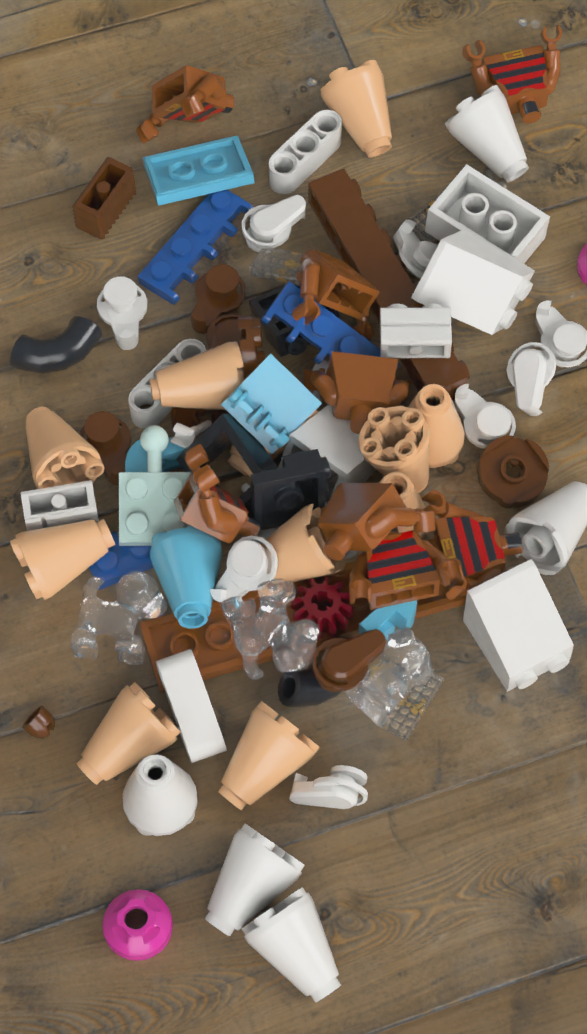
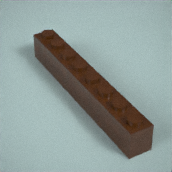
[308,168,470,400]

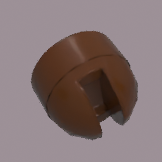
[22,705,55,739]

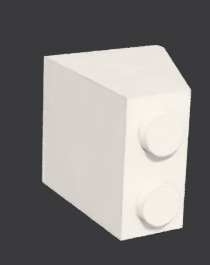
[411,228,535,335]
[278,405,376,506]
[463,559,574,692]

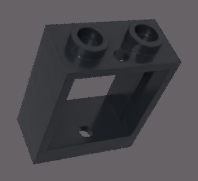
[176,414,278,518]

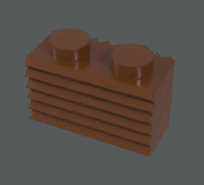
[72,157,136,239]

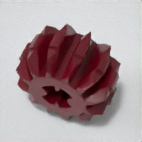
[291,576,353,640]

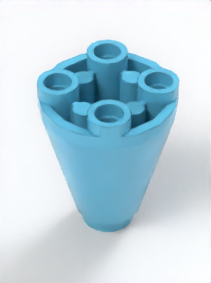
[150,525,222,629]

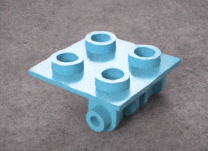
[221,353,322,454]

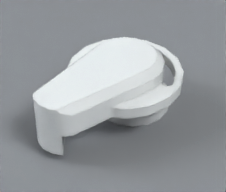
[242,195,306,253]
[393,220,437,279]
[97,277,148,350]
[535,301,587,367]
[507,342,556,417]
[454,384,516,449]
[210,535,278,603]
[289,765,368,809]

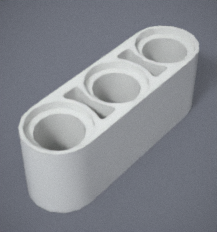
[269,110,342,194]
[128,339,206,429]
[155,649,227,763]

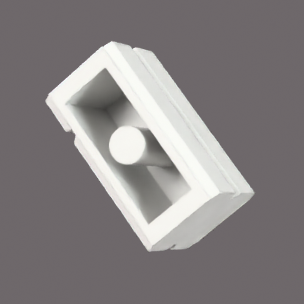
[380,303,452,358]
[21,480,99,531]

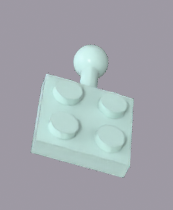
[119,425,191,546]

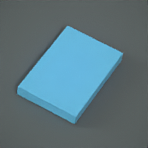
[143,136,255,206]

